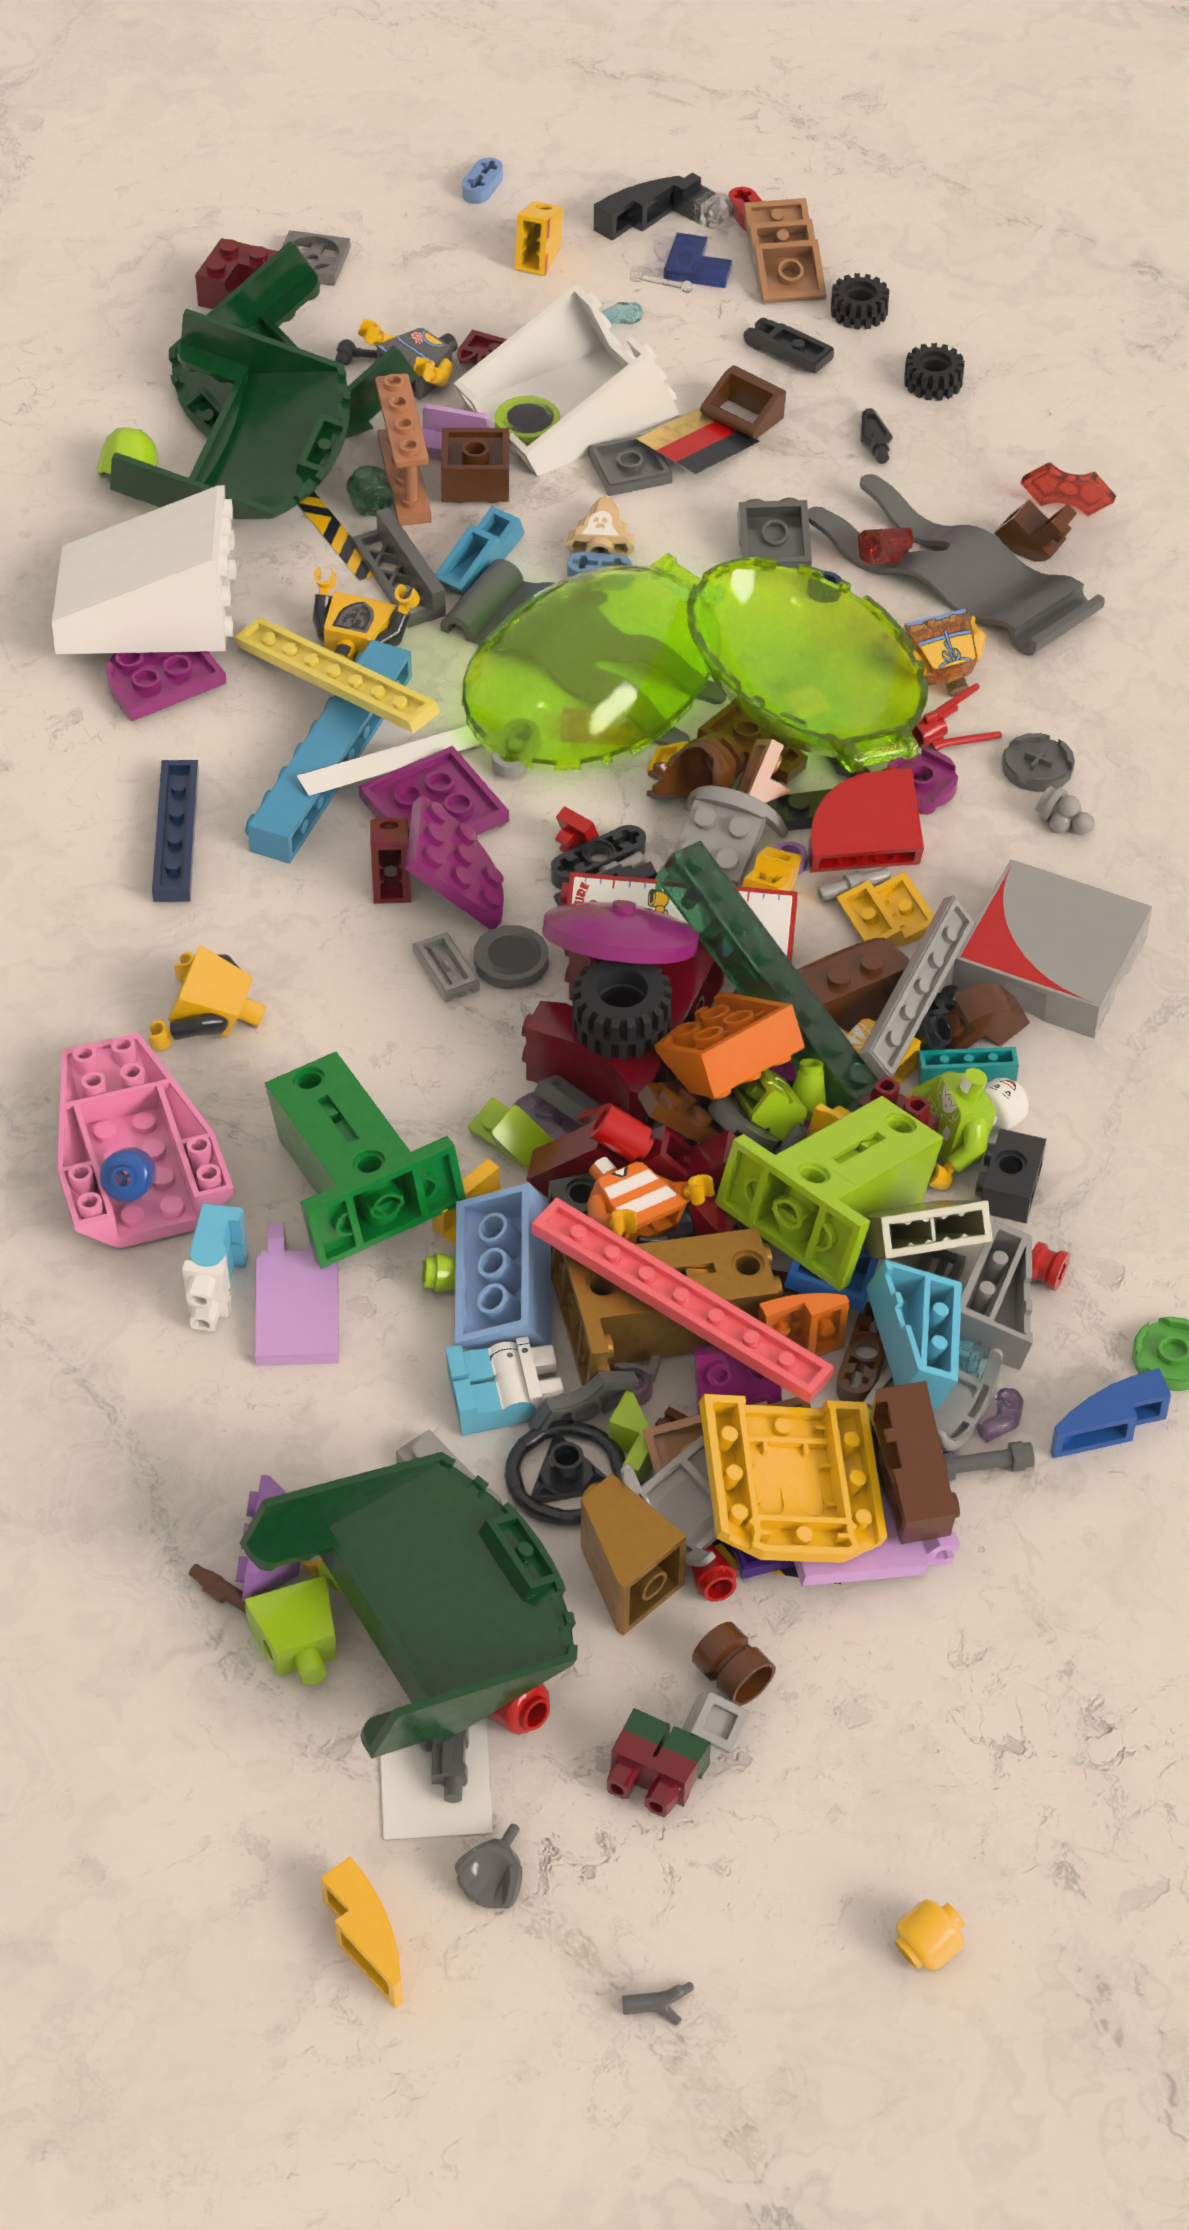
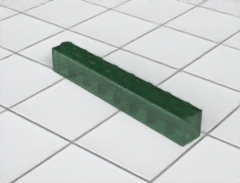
[655,840,879,1112]

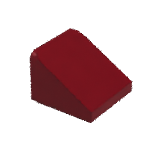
[688,1190,738,1236]

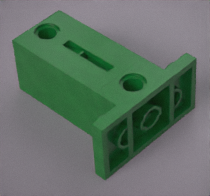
[265,1051,466,1269]

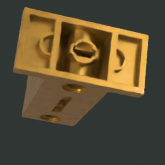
[551,1228,783,1386]

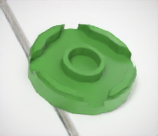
[1132,1316,1189,1391]

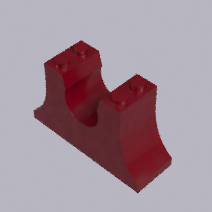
[521,928,727,1128]

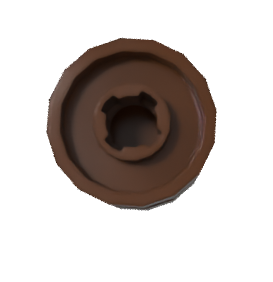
[692,1622,776,1706]

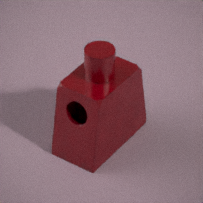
[370,817,411,904]

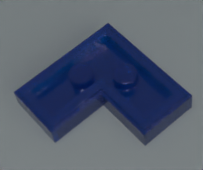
[663,232,732,288]

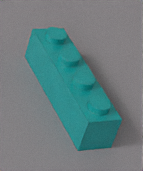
[917,1047,1019,1084]

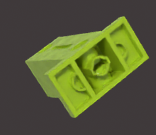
[715,1096,944,1291]

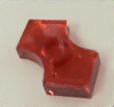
[1020,462,1116,516]

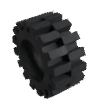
[830,273,890,330]
[904,343,965,401]

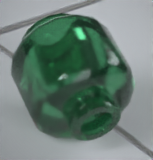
[346,465,395,516]

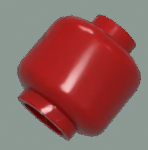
[488,1683,550,1735]

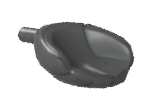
[454,1824,522,1909]

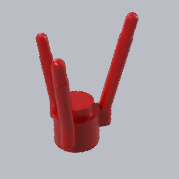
[910,683,1002,751]

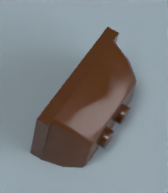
[779,937,910,1055]

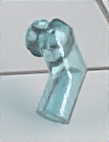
[601,302,643,325]

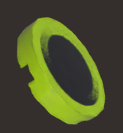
[495,395,560,446]

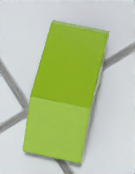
[609,1390,653,1486]

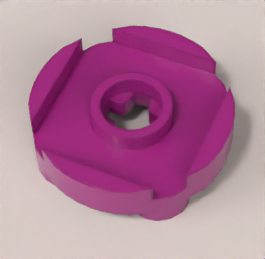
[887,749,958,815]

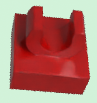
[555,806,599,853]

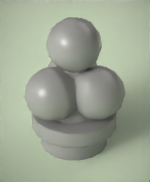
[1035,786,1094,834]

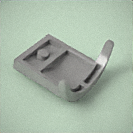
[674,785,788,887]
[863,1348,1003,1452]
[620,1435,717,1567]

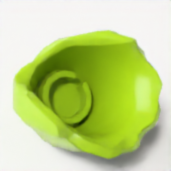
[96,427,158,475]

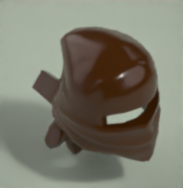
[646,732,746,800]

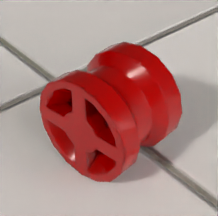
[1031,1241,1070,1291]

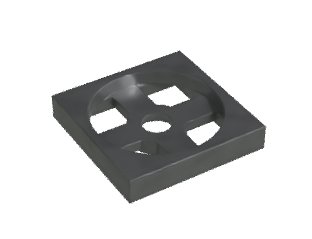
[282,230,351,285]

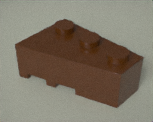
[870,1381,960,1544]

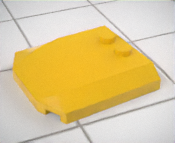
[699,1394,887,1563]

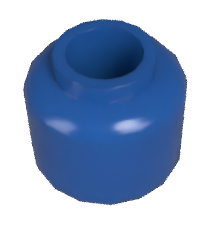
[100,1147,156,1202]

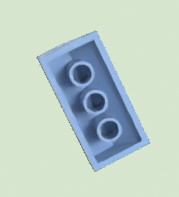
[454,1182,551,1350]

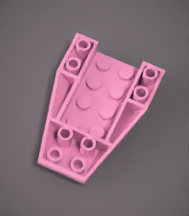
[57,1033,234,1249]

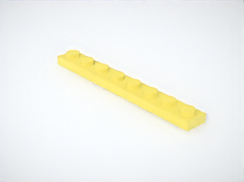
[234,617,440,733]

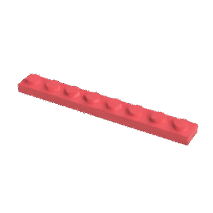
[531,1197,834,1404]

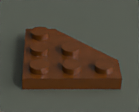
[637,1079,741,1143]

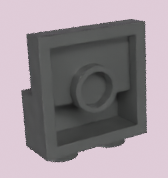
[737,497,812,570]

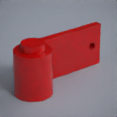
[576,1103,654,1162]

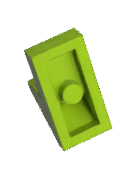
[467,1097,553,1171]

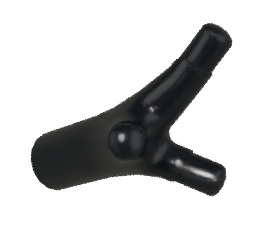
[636,1221,695,1244]

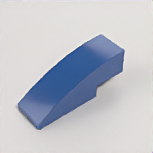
[1050,1368,1171,1458]

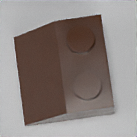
[441,428,509,503]

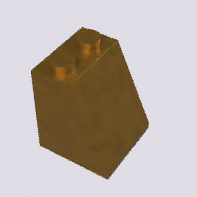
[581,1474,687,1636]

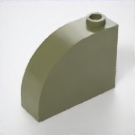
[862,1200,993,1259]

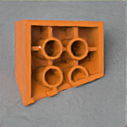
[654,991,805,1100]

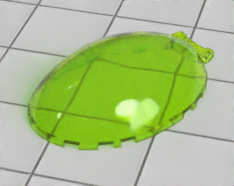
[461,553,724,771]
[687,557,928,773]

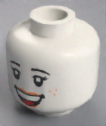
[984,1078,1029,1135]

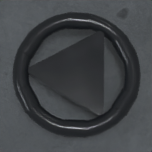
[504,1421,626,1526]

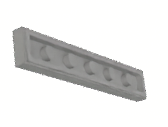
[859,895,975,1080]

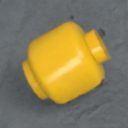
[894,1899,965,1971]

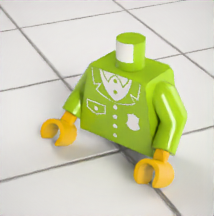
[901,1068,996,1190]

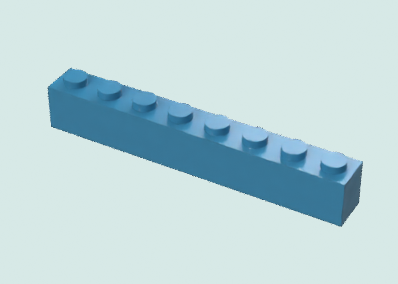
[245,640,412,864]

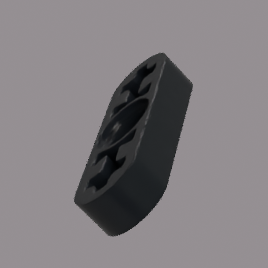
[551,825,646,889]

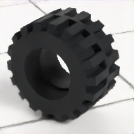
[572,959,672,1060]

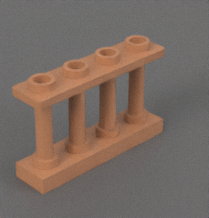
[375,373,431,526]

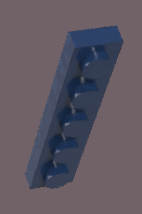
[152,760,199,902]

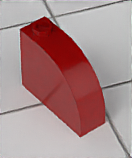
[808,767,924,873]

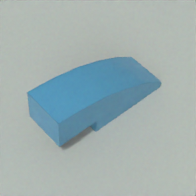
[435,506,525,594]

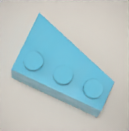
[866,1259,962,1409]

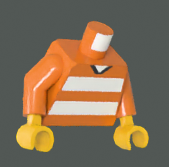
[587,1157,715,1244]

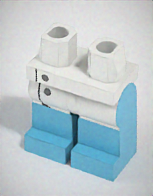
[182,1203,249,1331]
[445,1336,564,1436]

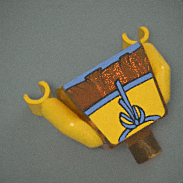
[874,608,986,697]

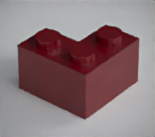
[195,238,278,309]

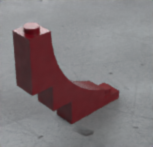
[526,1122,737,1198]

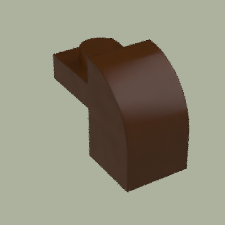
[994,499,1077,562]
[944,983,1030,1049]

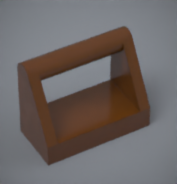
[700,365,786,439]

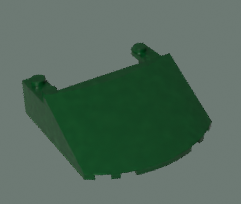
[169,241,418,438]
[110,309,350,519]
[239,1452,578,1759]

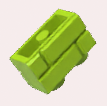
[731,1068,807,1141]

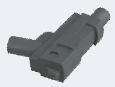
[419,1727,469,1803]

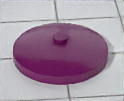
[542,900,699,964]

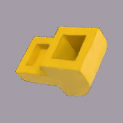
[742,846,802,891]

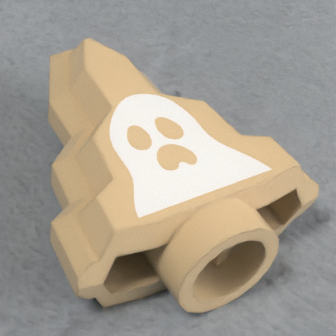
[566,495,634,557]

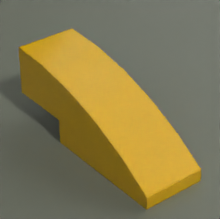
[321,1856,403,2008]

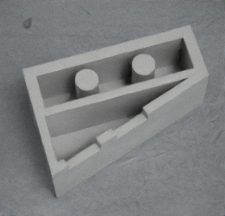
[960,1220,1033,1370]

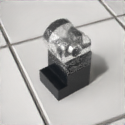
[673,172,734,229]

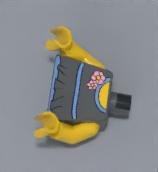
[358,319,458,400]

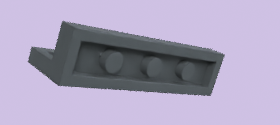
[352,507,446,628]

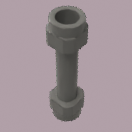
[942,1441,1035,1481]

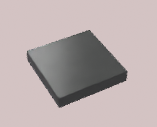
[588,434,673,496]

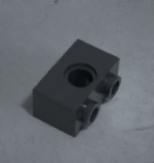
[975,1129,1047,1224]

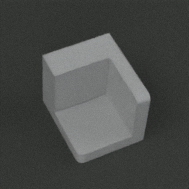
[682,1691,750,1753]

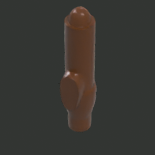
[189,1563,246,1614]

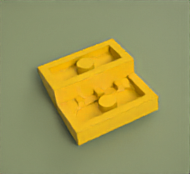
[836,871,934,947]

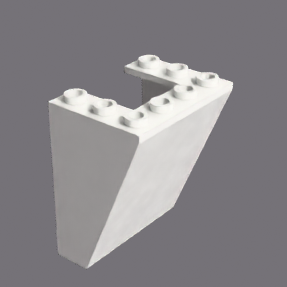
[454,284,680,476]
[52,485,237,654]

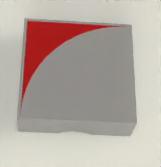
[952,859,1152,1038]

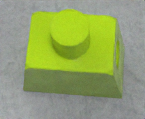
[244,1575,337,1685]

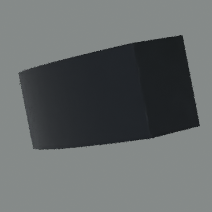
[593,176,683,241]

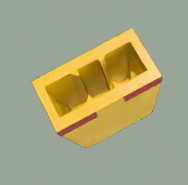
[515,201,563,276]

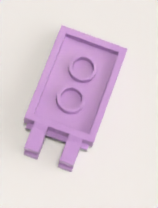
[255,1223,339,1366]
[794,1496,960,1586]

